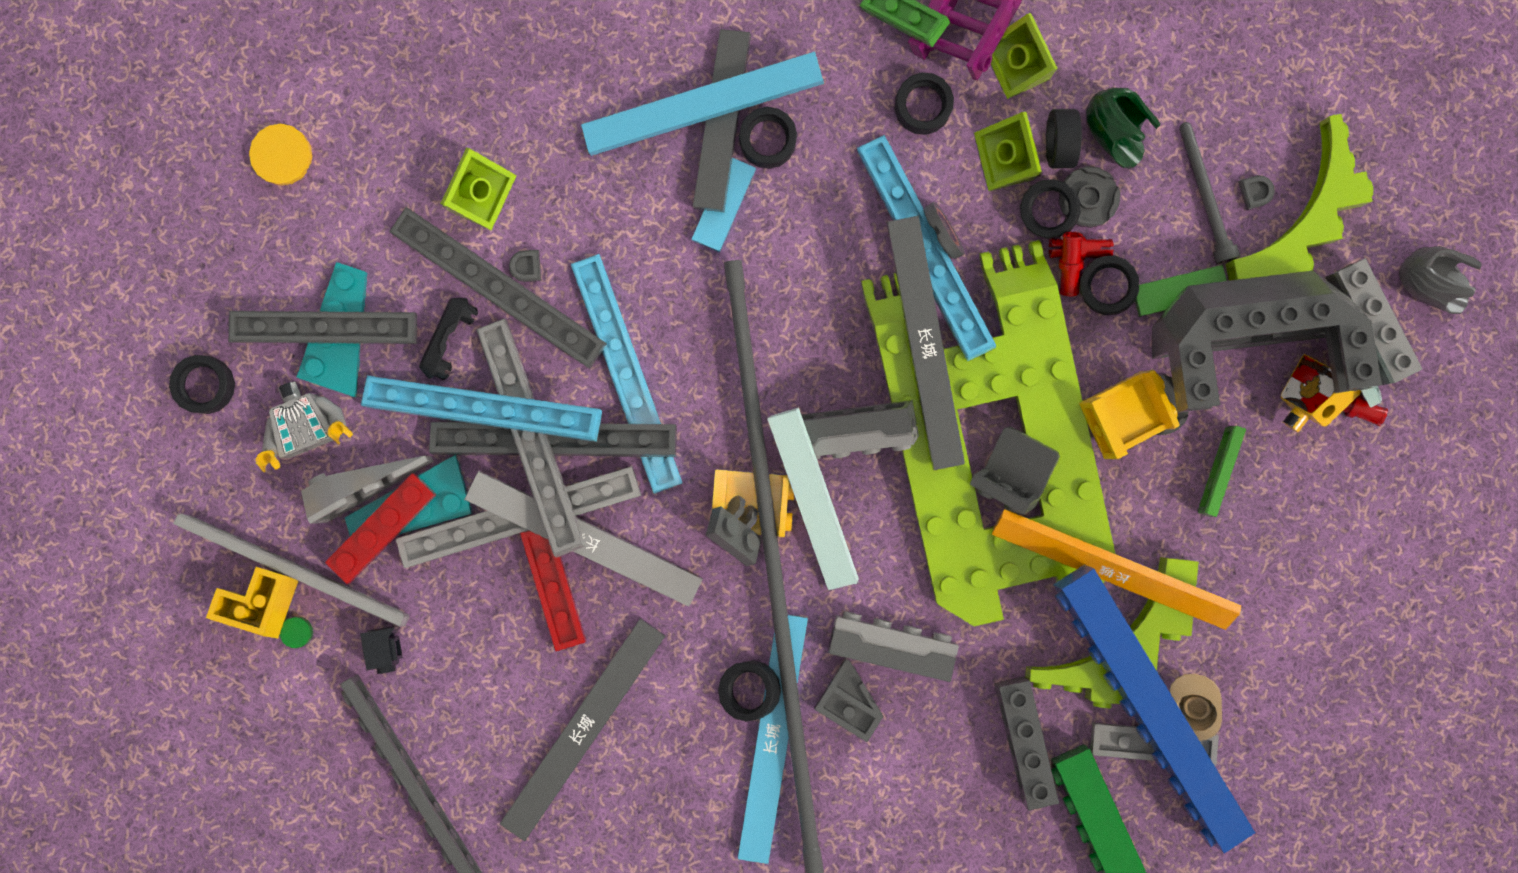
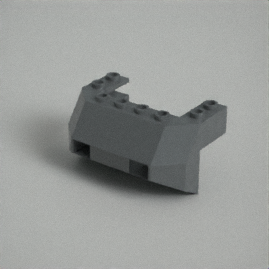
[1152,270,1382,413]

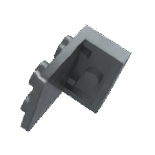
[970,426,1060,515]

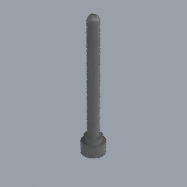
[1179,122,1241,264]

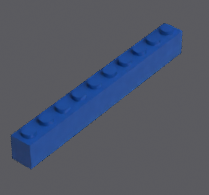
[1053,564,1256,854]

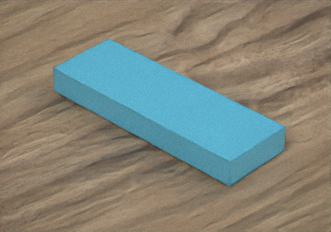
[692,158,756,252]

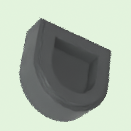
[1238,175,1275,210]
[509,250,542,282]

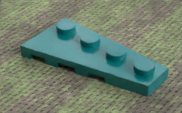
[296,262,368,398]
[345,455,473,536]

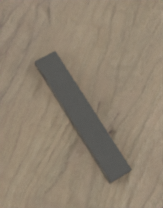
[693,29,751,213]
[228,311,417,344]

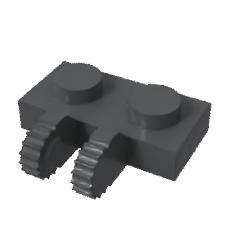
[706,495,762,566]

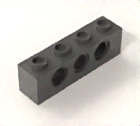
[994,676,1059,811]

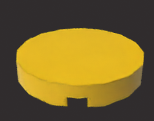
[249,123,313,186]

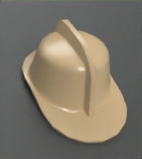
[1170,673,1222,741]

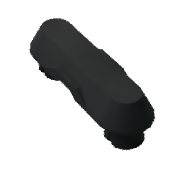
[419,298,478,381]

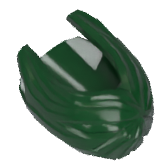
[1086,87,1161,169]

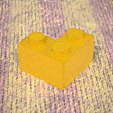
[206,567,298,639]

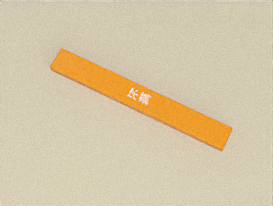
[992,509,1241,630]

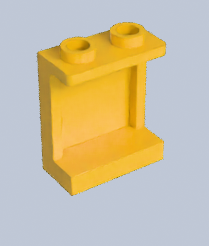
[1079,370,1180,459]
[712,470,794,537]

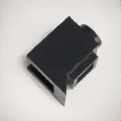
[360,626,403,674]

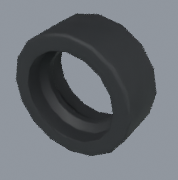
[894,72,954,135]
[739,107,797,169]
[1046,109,1082,169]
[1020,179,1081,239]
[1080,255,1139,315]
[169,355,235,414]
[718,660,781,722]

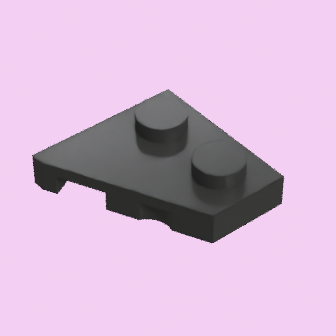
[814,658,884,742]

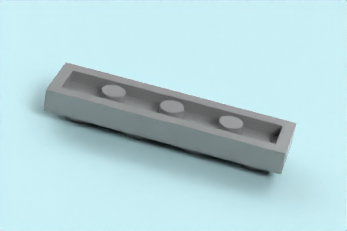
[1090,722,1219,766]

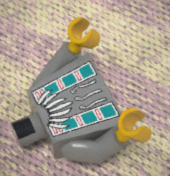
[255,382,353,472]

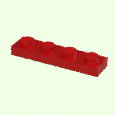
[325,473,437,584]
[520,531,587,652]

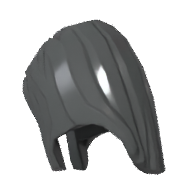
[1399,246,1482,314]

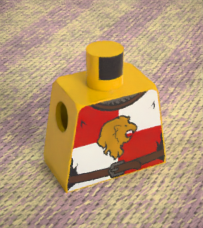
[1281,354,1362,433]

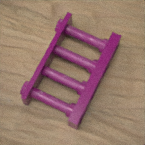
[908,0,1023,81]

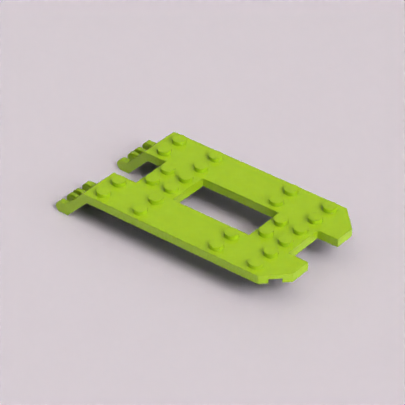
[861,240,1116,627]

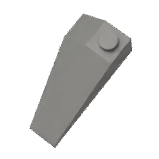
[301,456,434,524]

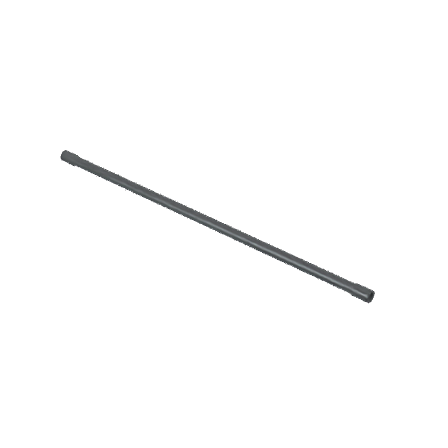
[724,260,824,873]

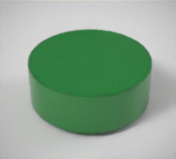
[280,617,313,648]

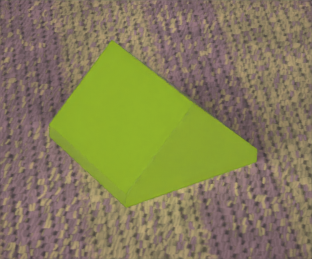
[991,13,1058,99]
[974,112,1042,191]
[440,147,517,231]

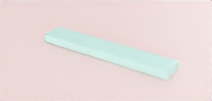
[767,408,859,590]

